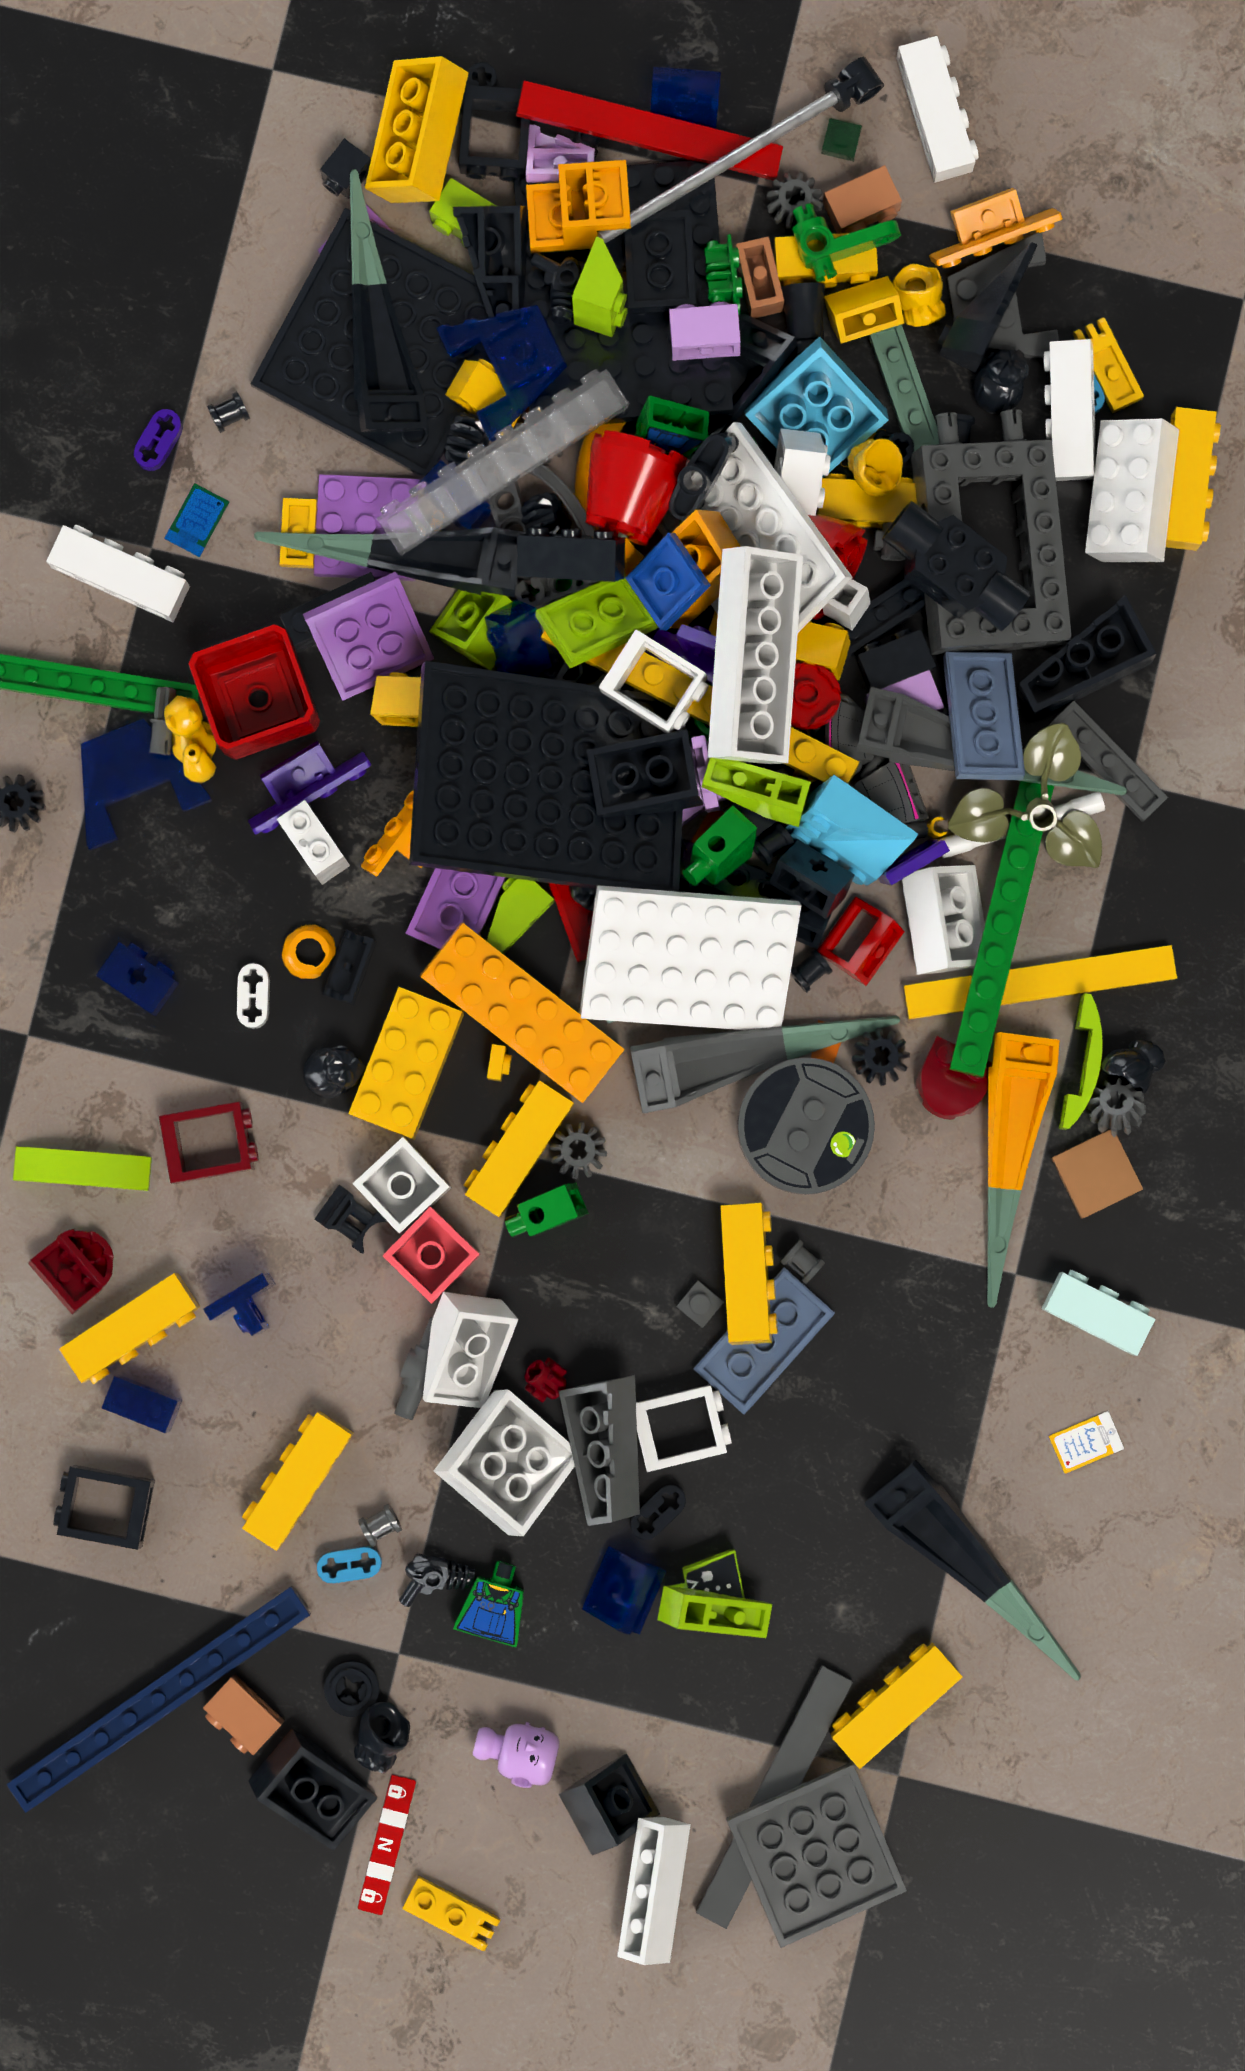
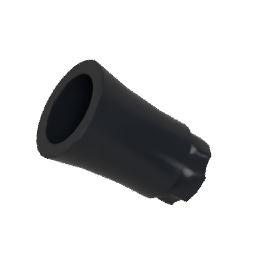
[781,282,826,357]

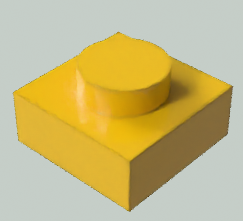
[487,1044,512,1082]

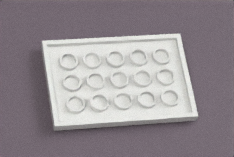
[657,422,853,633]
[579,885,801,1030]

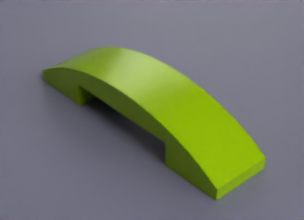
[1059,993,1102,1130]
[13,1147,152,1191]

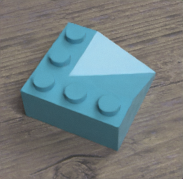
[745,337,889,478]
[785,775,918,886]

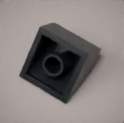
[559,1754,660,1855]

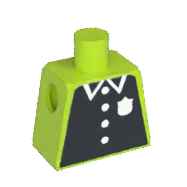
[670,1549,744,1598]

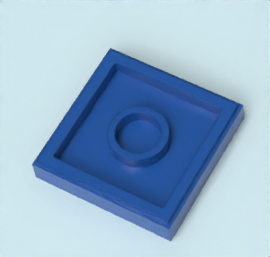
[625,532,711,630]

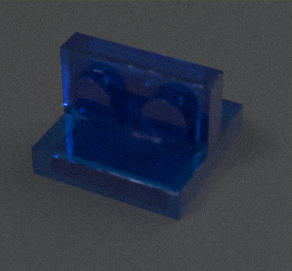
[650,67,721,129]
[203,1273,276,1336]
[582,1546,667,1635]

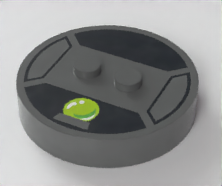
[738,1058,875,1195]

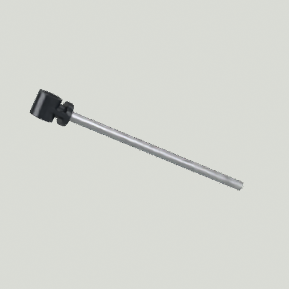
[597,56,884,243]

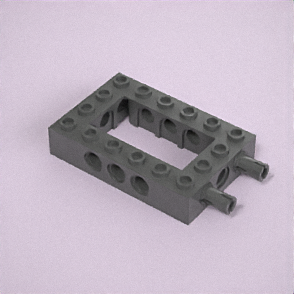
[911,409,1072,655]

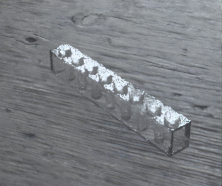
[377,369,629,556]

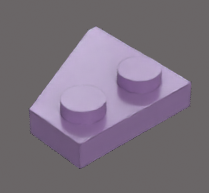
[526,125,595,183]
[691,735,726,813]

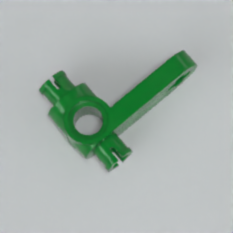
[792,203,901,282]

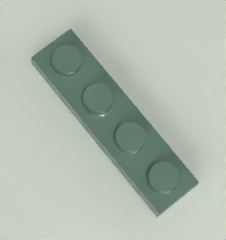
[868,324,939,453]

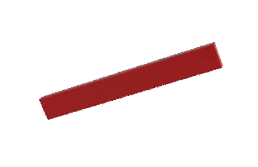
[516,80,783,181]

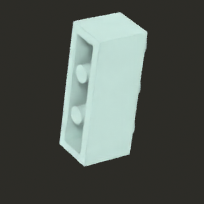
[1041,1269,1155,1356]

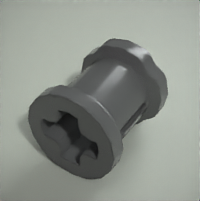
[780,1239,825,1284]
[358,1504,402,1547]

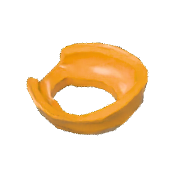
[281,925,336,979]

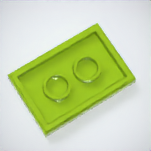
[535,573,658,668]

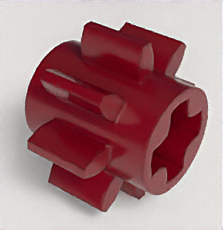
[525,1357,567,1403]

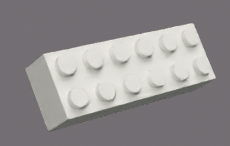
[708,546,803,764]

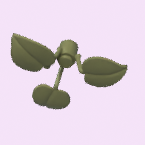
[948,723,1102,868]

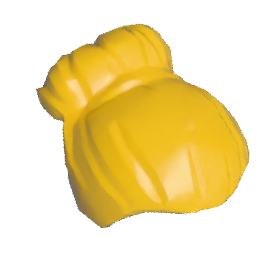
[892,264,946,327]
[847,439,903,496]

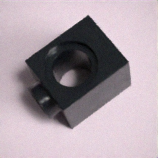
[320,138,371,199]

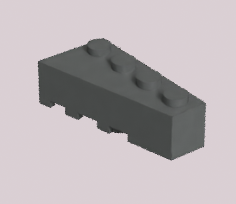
[559,1375,640,1526]

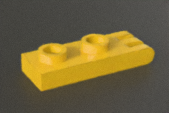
[1073,317,1144,414]
[402,1876,501,1951]

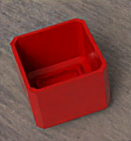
[188,624,320,760]

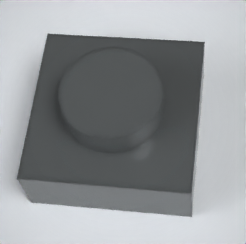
[676,1280,724,1328]

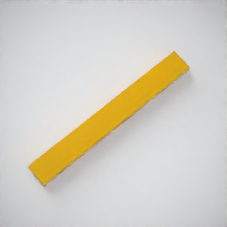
[903,945,1177,1020]

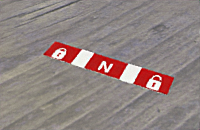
[358,1775,416,1915]

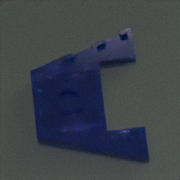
[436,305,568,442]
[81,719,212,851]

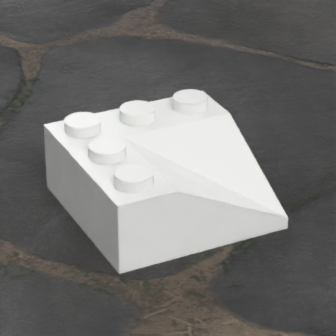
[434,1390,575,1536]

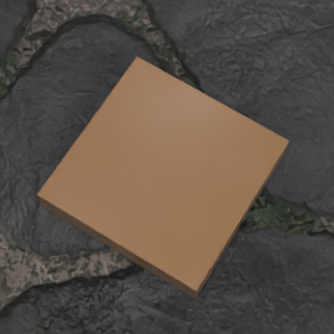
[1051,1129,1143,1219]

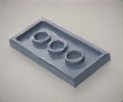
[943,651,1025,780]
[693,1267,835,1415]

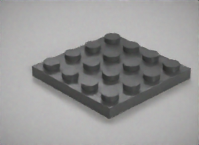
[726,1762,907,1948]

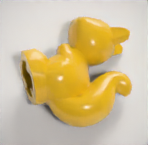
[164,695,216,783]

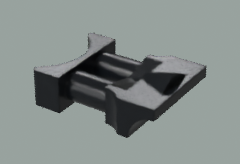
[315,1185,387,1254]

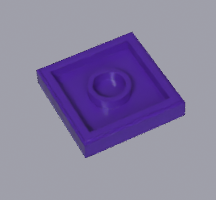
[878,838,950,886]

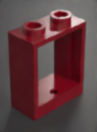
[159,1101,259,1184]

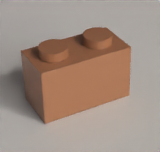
[822,165,902,234]
[735,236,784,318]
[203,1674,285,1755]

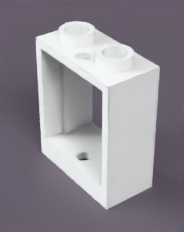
[599,630,709,733]
[277,800,350,885]
[636,1385,732,1472]

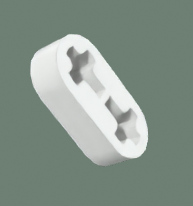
[237,963,270,1029]

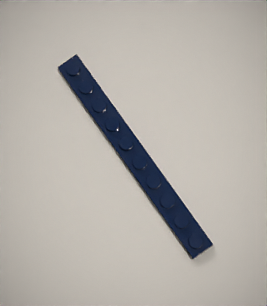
[6,1586,311,1813]

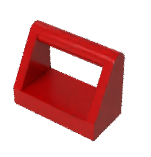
[817,896,905,986]

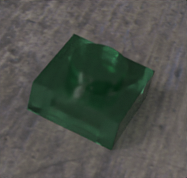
[821,118,862,162]

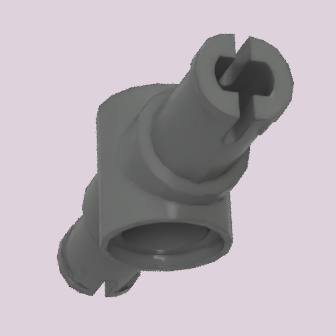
[394,1317,433,1420]

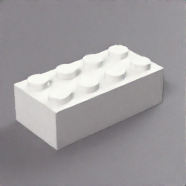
[1085,418,1179,562]

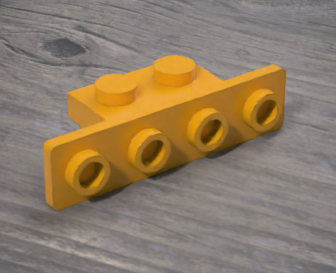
[929,188,1063,268]
[361,790,423,876]

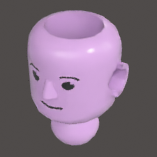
[473,1722,559,1788]

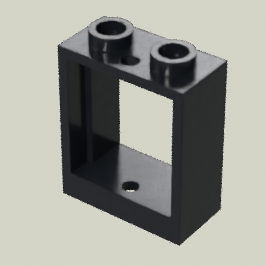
[459,85,531,182]
[53,1465,155,1550]

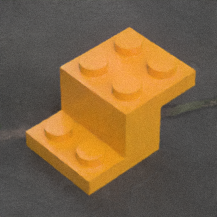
[526,160,631,253]

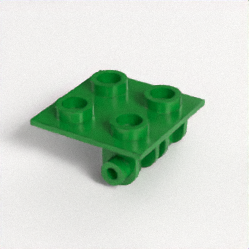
[704,234,742,315]

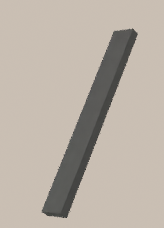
[696,1665,853,1929]

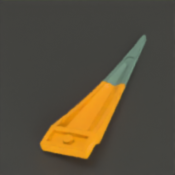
[987,1032,1060,1308]

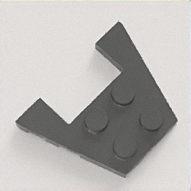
[947,232,1059,359]

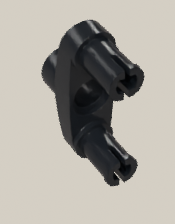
[669,431,739,520]

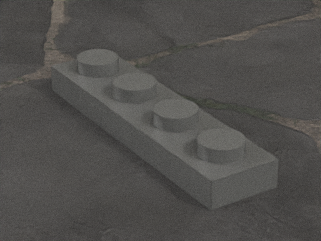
[1048,701,1168,822]

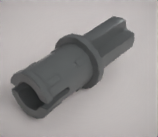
[149,687,176,755]

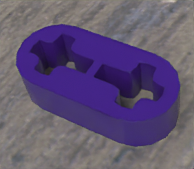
[134,409,183,471]

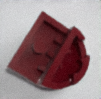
[916,1036,992,1120]
[28,1229,114,1315]

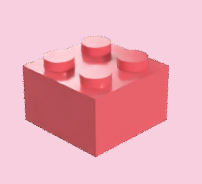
[383,1207,481,1304]

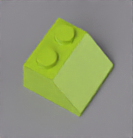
[572,237,628,337]
[429,590,529,670]

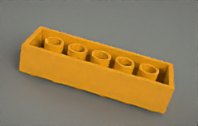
[420,923,625,1103]

